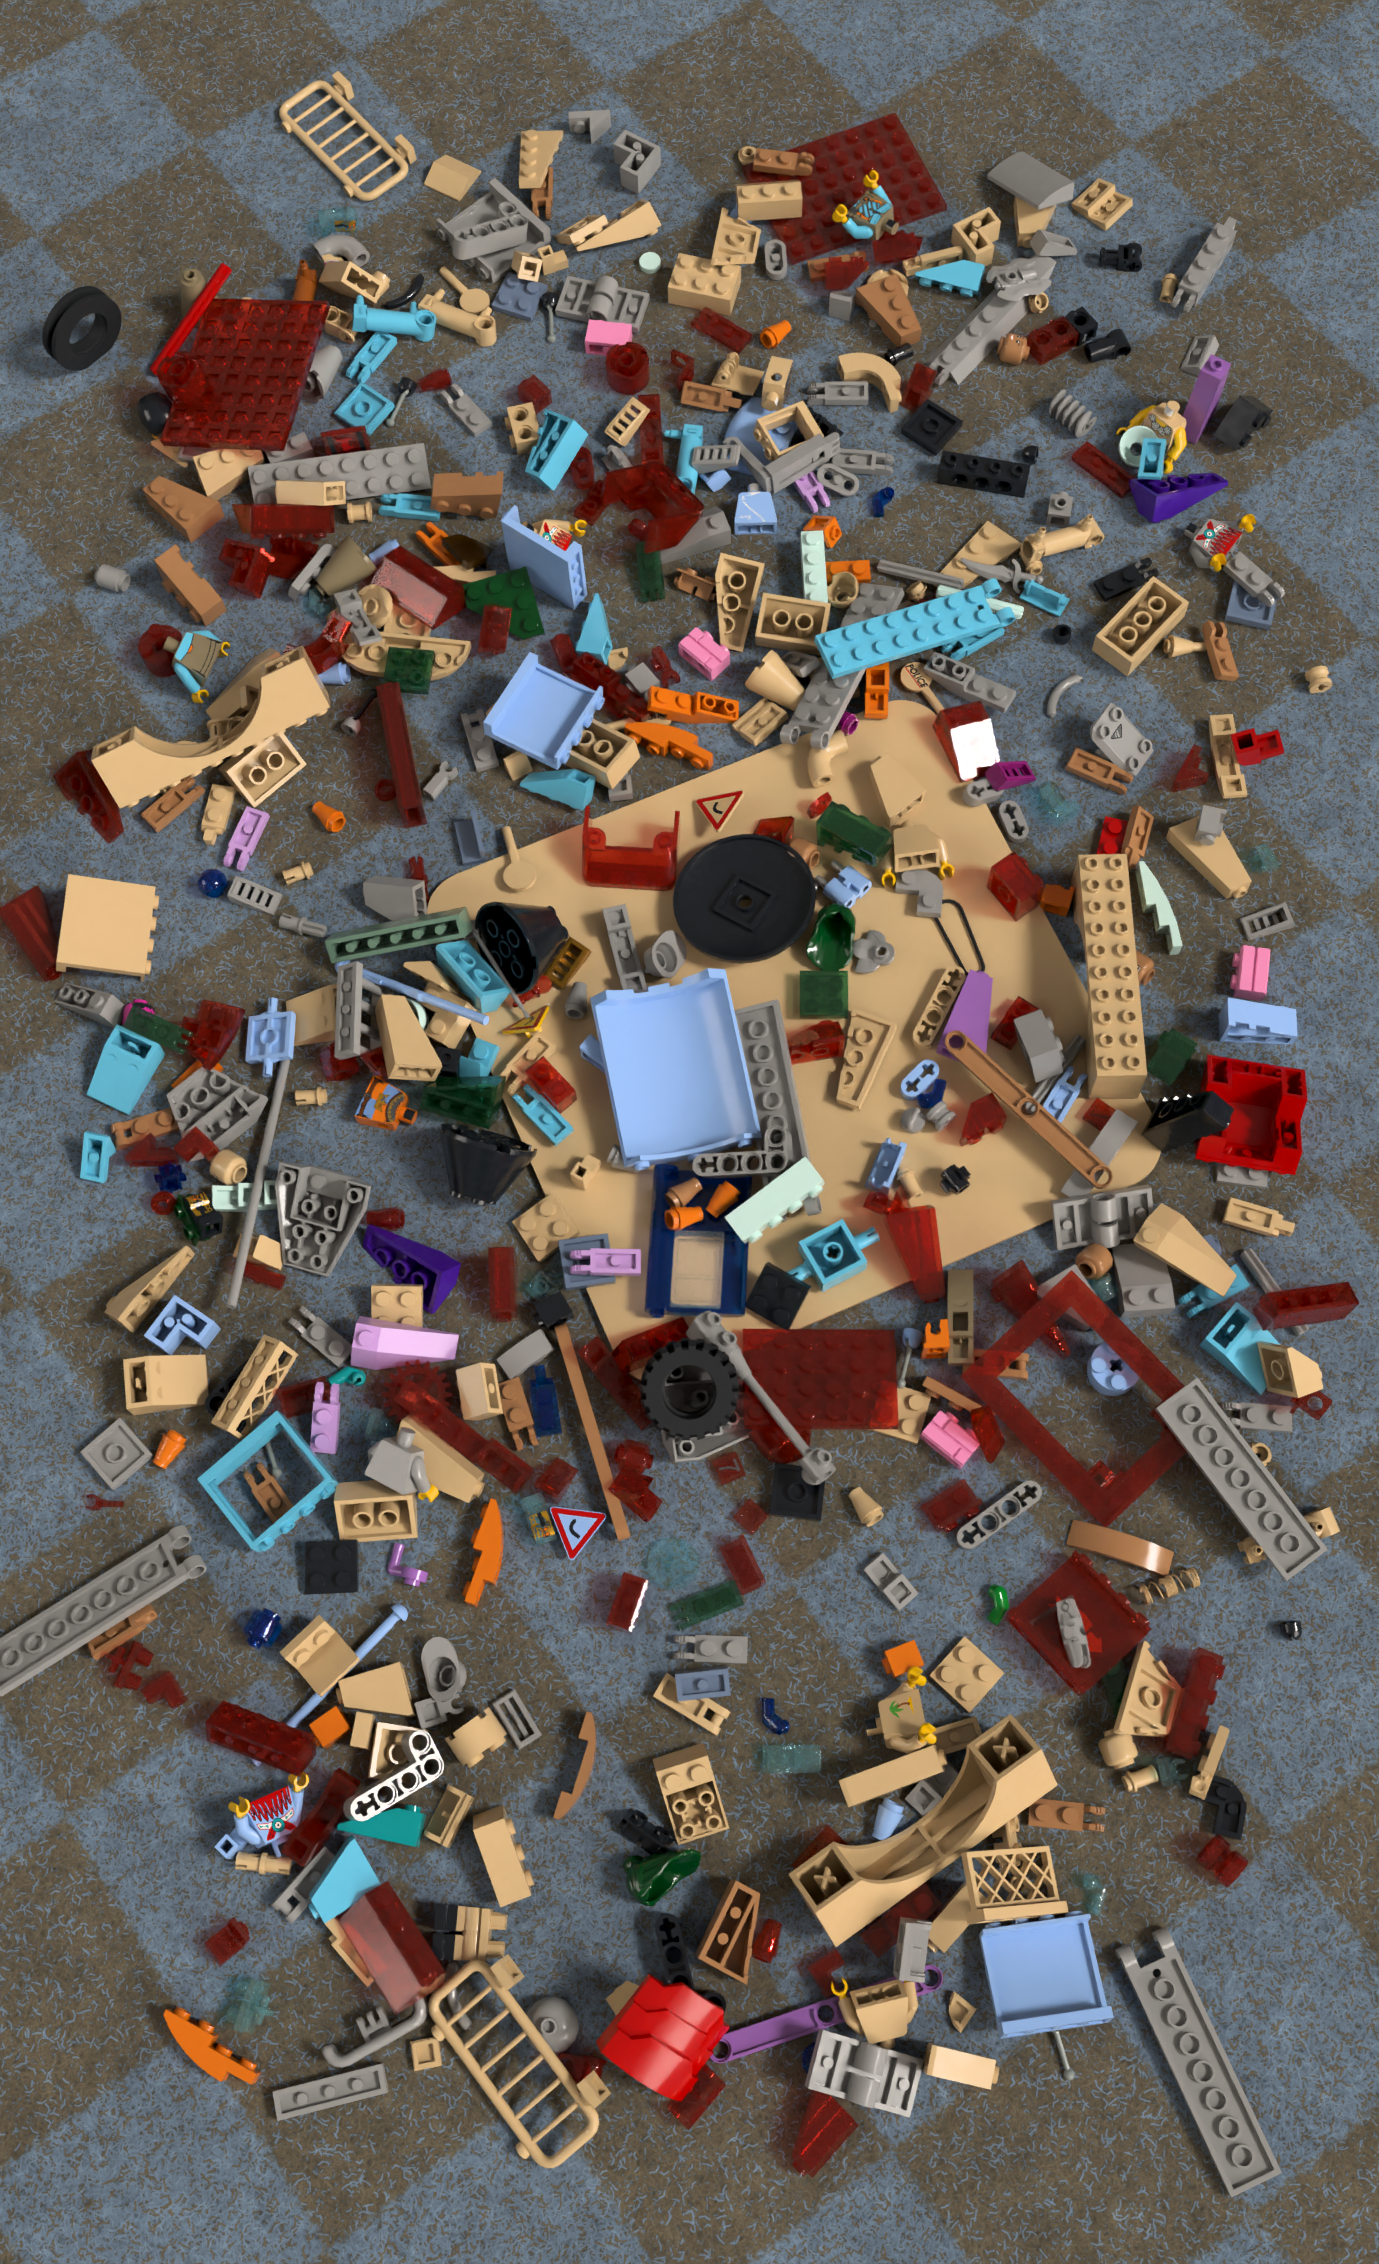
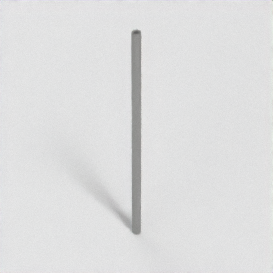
[226,1060,290,1309]

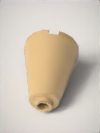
[745,650,806,711]

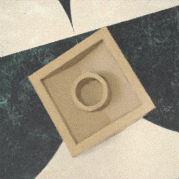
[424,155,481,202]
[403,961,462,998]
[368,1722,429,1783]

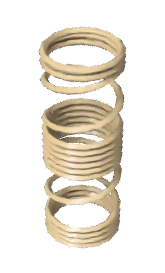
[1139,1567,1200,1605]

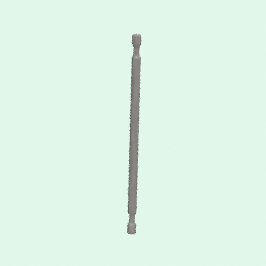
[471,923,530,1019]

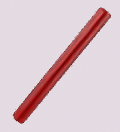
[150,263,232,377]

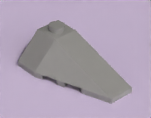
[639,506,731,569]

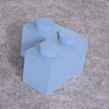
[144,1295,221,1355]

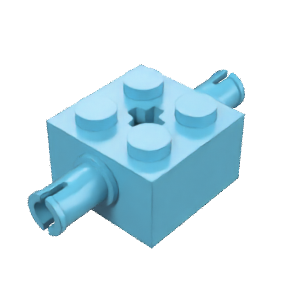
[786,1219,880,1293]

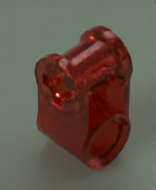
[553,2052,608,2084]

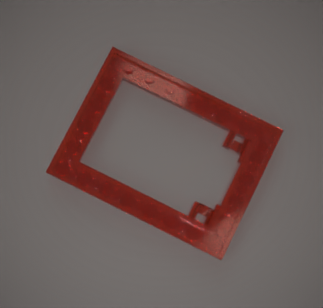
[960,1270,1186,1528]

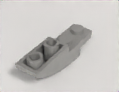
[923,651,1016,713]

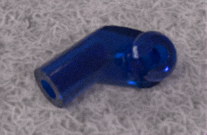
[872,487,895,518]
[917,1079,947,1109]
[762,1698,790,1735]

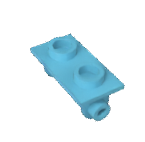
[1019,579,1070,617]

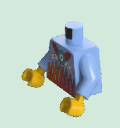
[228,1771,309,1858]

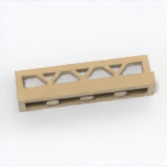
[211,1334,298,1441]

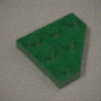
[461,566,545,640]

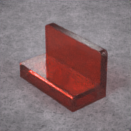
[719,1534,766,1596]

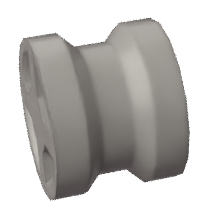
[925,1101,957,1132]

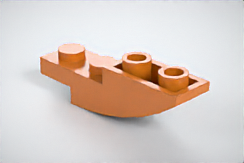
[863,662,889,719]
[647,685,739,724]
[624,722,713,771]
[463,1498,504,1607]
[163,2006,261,2085]

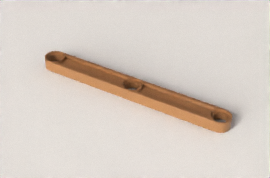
[945,1030,1113,1189]
[554,1323,631,1541]

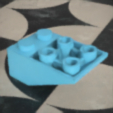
[87,1024,165,1115]
[1199,1302,1280,1395]

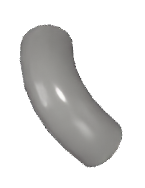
[311,234,370,267]

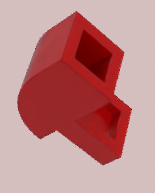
[1231,728,1284,766]

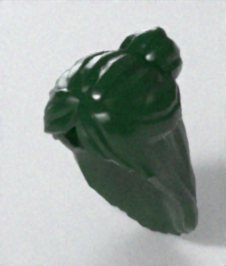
[806,903,856,973]
[623,1848,701,1906]

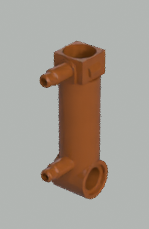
[282,259,319,346]

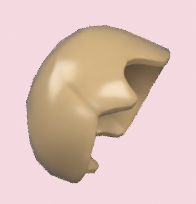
[827,571,860,609]

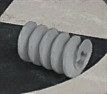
[1049,389,1097,438]

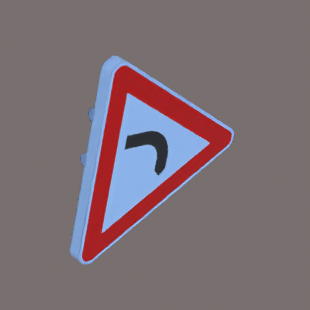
[550,1506,606,1560]

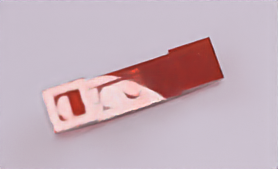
[638,394,664,469]
[577,1335,652,1431]

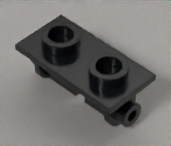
[618,1808,674,1855]

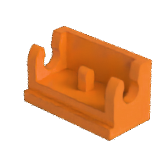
[920,1319,950,1359]

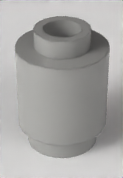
[94,564,130,592]

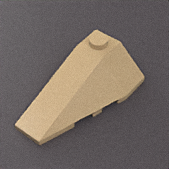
[573,198,661,251]
[715,553,765,653]
[1133,1203,1237,1297]

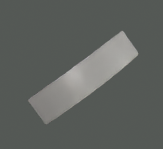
[334,589,382,646]
[602,904,647,993]

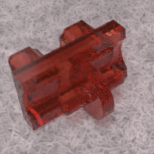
[105,1640,154,1690]

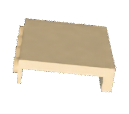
[56,874,159,982]

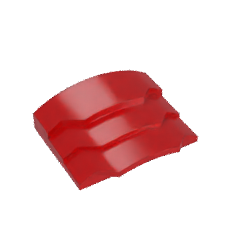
[596,1974,730,2101]

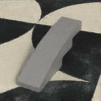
[1061,1109,1138,1197]

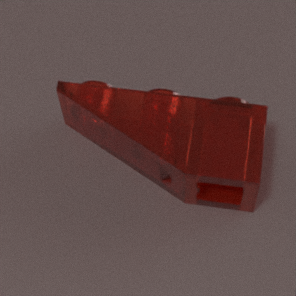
[611,1317,690,1375]

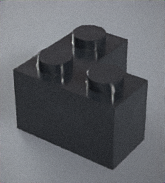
[1213,395,1273,450]

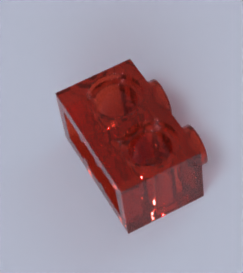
[1027,316,1079,366]

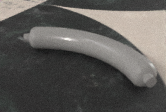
[1047,674,1083,719]
[445,1960,473,2031]

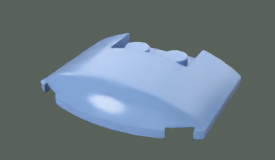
[724,396,797,476]

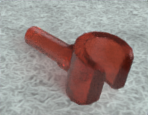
[85,1494,124,1511]

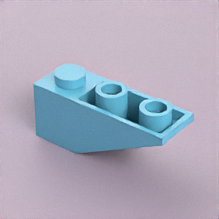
[915,260,985,297]
[575,593,613,667]
[520,769,596,810]

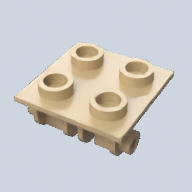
[711,352,764,396]

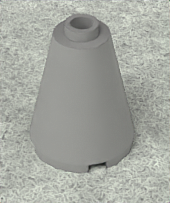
[287,345,343,403]

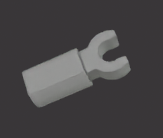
[422,761,458,801]

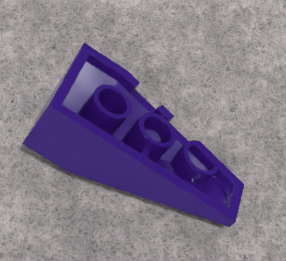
[1129,473,1228,523]
[363,1224,461,1314]

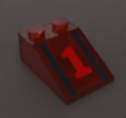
[320,425,372,455]
[932,700,1000,783]

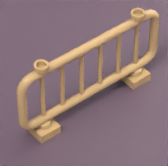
[279,71,417,201]
[428,1954,611,2168]

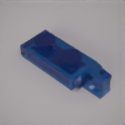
[530,1365,562,1438]

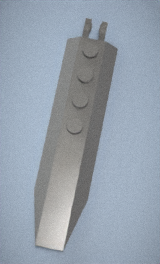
[924,254,1056,386]

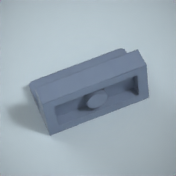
[454,810,487,866]
[675,1665,731,1701]

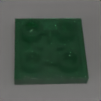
[382,647,435,695]
[799,971,848,1019]

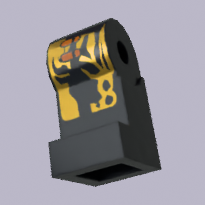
[183,1191,223,1240]

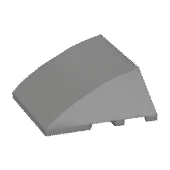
[167,1064,268,1162]

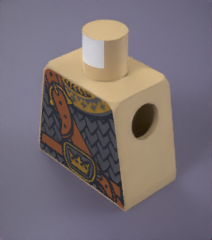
[761,356,793,411]

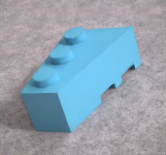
[525,408,588,491]

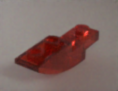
[572,651,654,722]

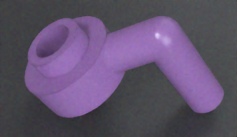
[387,1543,428,1587]

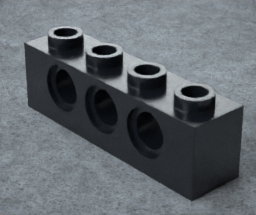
[937,450,1030,498]

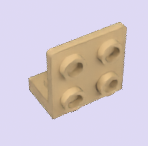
[280,1615,360,1697]

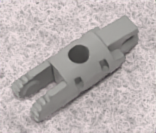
[1056,1599,1091,1668]

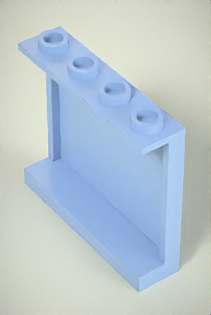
[501,505,587,610]
[483,652,605,770]
[979,1911,1114,2039]

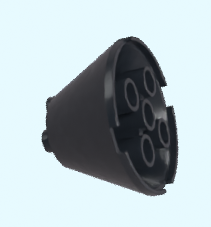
[475,902,569,994]
[440,1123,537,1206]

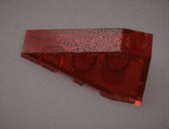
[53,750,124,844]
[787,1020,845,1065]
[990,1260,1071,1361]

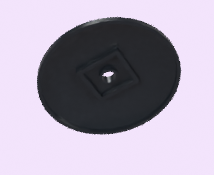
[673,834,816,964]

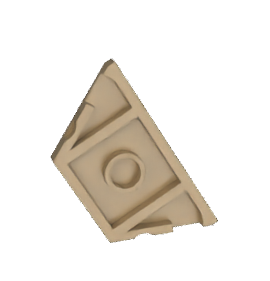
[710,207,761,266]
[1113,1640,1181,1737]

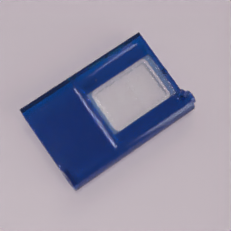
[644,1164,752,1318]

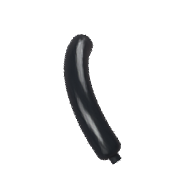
[384,274,424,310]

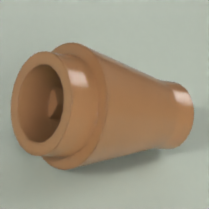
[664,1177,702,1207]

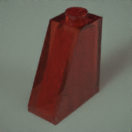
[488,1247,518,1322]
[791,2089,859,2178]

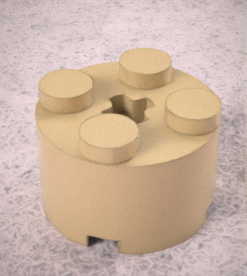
[445,1707,507,1768]

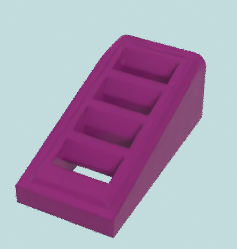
[985,761,1036,791]

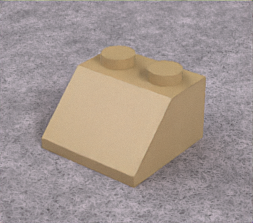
[1257,1341,1324,1398]

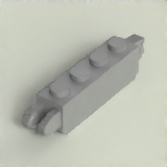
[1171,217,1237,314]

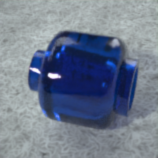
[243,1608,283,1650]

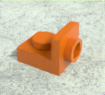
[803,515,842,548]

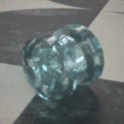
[1088,1273,1119,1303]

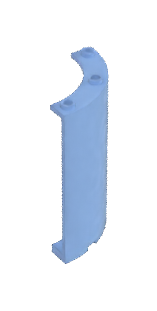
[590,968,762,1170]

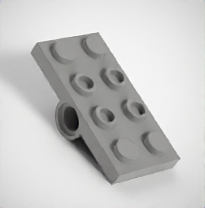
[555,276,650,333]
[1051,1184,1153,1250]
[804,2028,924,2118]

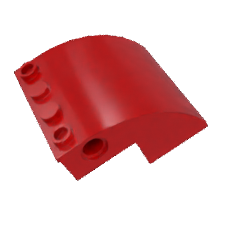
[1195,1054,1308,1175]

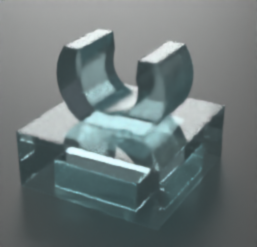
[1250,843,1282,873]
[1156,1757,1189,1787]

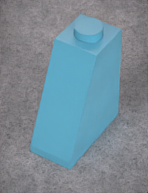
[308,1835,382,1924]

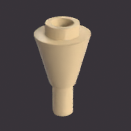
[1163,635,1206,658]

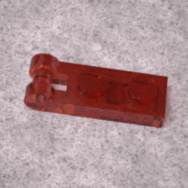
[691,307,752,354]

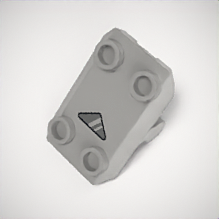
[1090,703,1154,776]

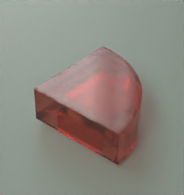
[807,792,832,819]

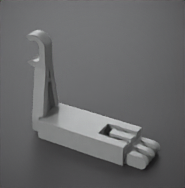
[723,432,840,494]

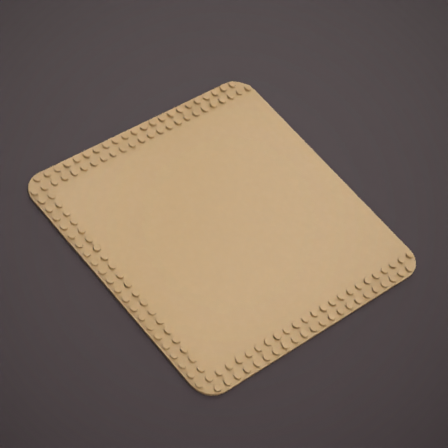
[427,700,1161,1381]

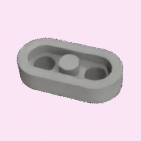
[764,239,787,280]
[817,463,859,497]

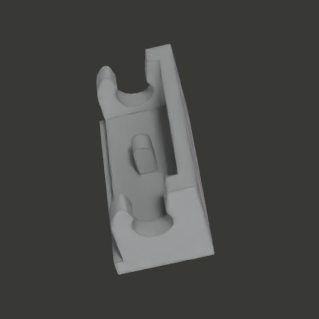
[893,1917,932,1983]

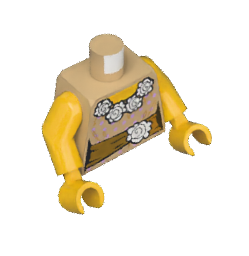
[1116,401,1187,474]

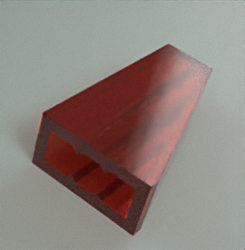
[0,885,62,982]
[881,1204,946,1303]

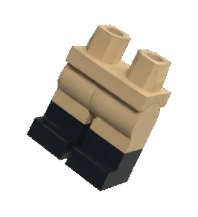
[431,1904,508,1961]

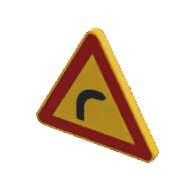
[502,1005,549,1038]

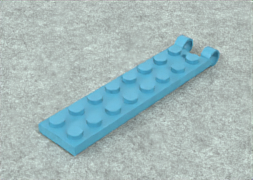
[814,578,1016,679]

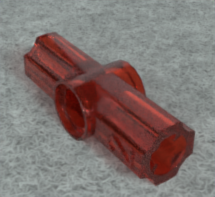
[550,633,589,688]

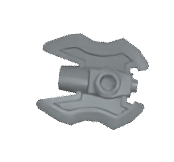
[986,258,1051,302]

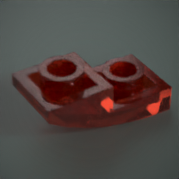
[574,479,618,526]
[990,996,1039,1051]

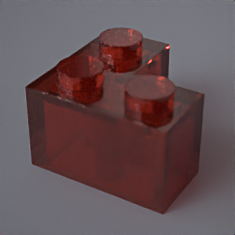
[218,538,275,599]

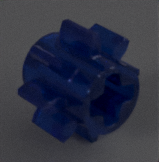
[154,1162,187,1194]

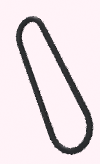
[934,899,985,976]

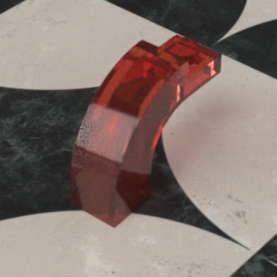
[282,611,353,675]
[281,1767,361,1867]

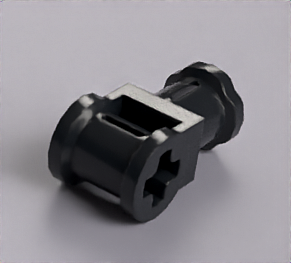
[1099,243,1142,272]

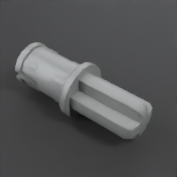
[279,913,327,938]

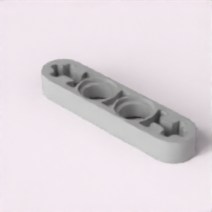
[956,1480,1042,1550]

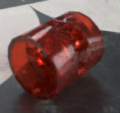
[1195,1834,1249,1888]

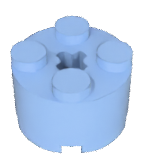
[1087,1339,1143,1396]

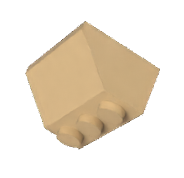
[735,180,802,221]
[755,593,831,656]
[218,733,307,808]
[334,1480,418,1542]

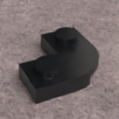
[1191,1771,1247,1840]

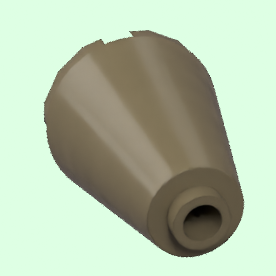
[180,269,223,328]
[315,536,378,597]

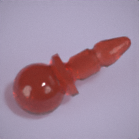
[512,975,552,1008]

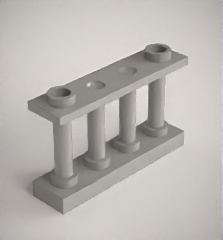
[334,961,394,1074]

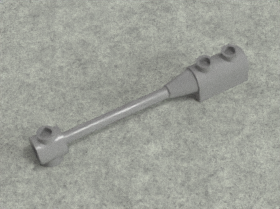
[686,1310,836,1485]

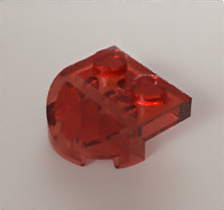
[747,1403,812,1464]

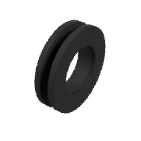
[42,286,122,371]

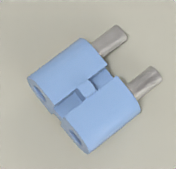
[814,860,872,908]

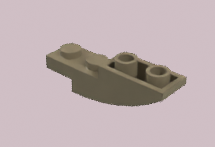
[948,1270,974,1366]

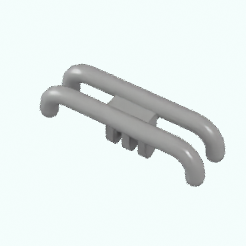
[322,1994,428,2068]

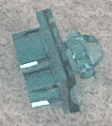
[226,1978,274,2034]

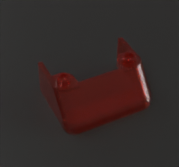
[600,461,704,553]
[582,806,681,891]

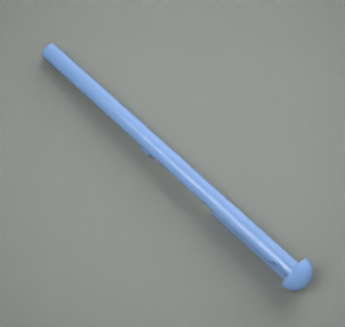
[335,960,489,1025]
[251,1604,408,1767]

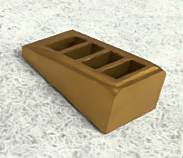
[543,937,592,989]

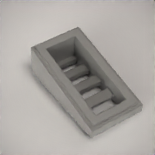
[1030,229,1078,256]
[692,444,741,474]
[228,876,283,916]
[1240,902,1294,941]

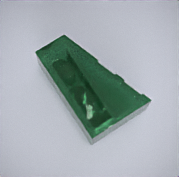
[816,801,892,867]
[1147,1028,1198,1086]
[420,1076,506,1129]

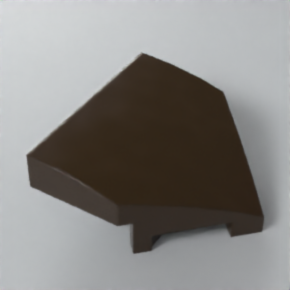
[442,534,491,570]

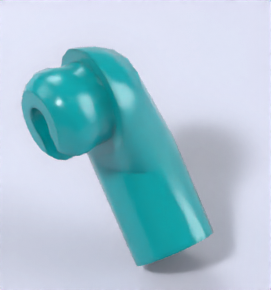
[328,1366,366,1386]

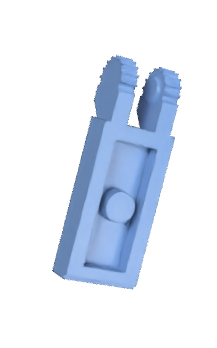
[1043,1066,1088,1123]

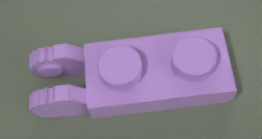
[793,471,831,513]
[223,806,270,872]
[570,1248,641,1276]
[310,1382,341,1454]

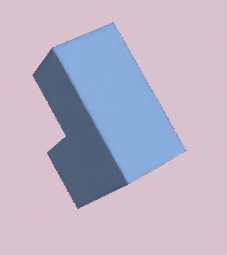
[215,1828,248,1860]

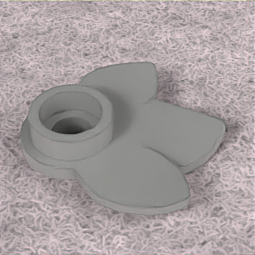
[853,930,895,974]

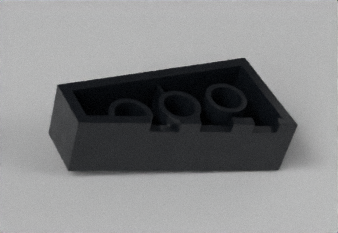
[1141,1091,1234,1153]

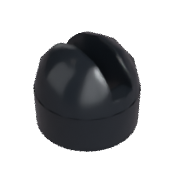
[1022,445,1039,464]
[1053,624,1072,645]
[1279,1620,1302,1641]

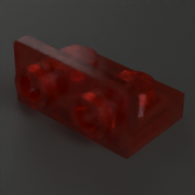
[921,1479,983,1534]

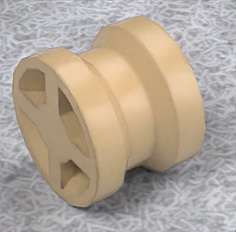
[1305,666,1332,693]

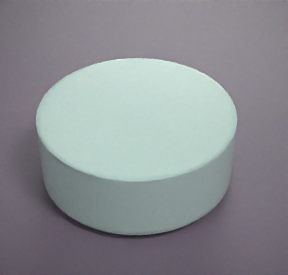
[639,252,661,274]

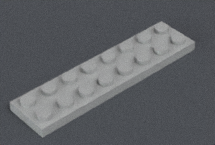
[247,443,431,512]
[1154,1377,1328,1581]

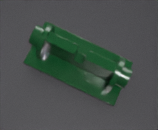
[173,1194,212,1247]

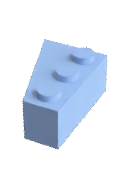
[1218,998,1297,1044]

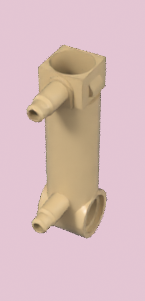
[418,289,497,347]
[1020,514,1105,563]
[1237,1506,1340,1564]

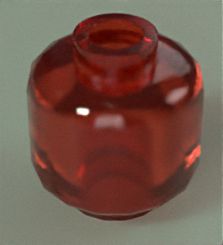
[614,1439,653,1476]

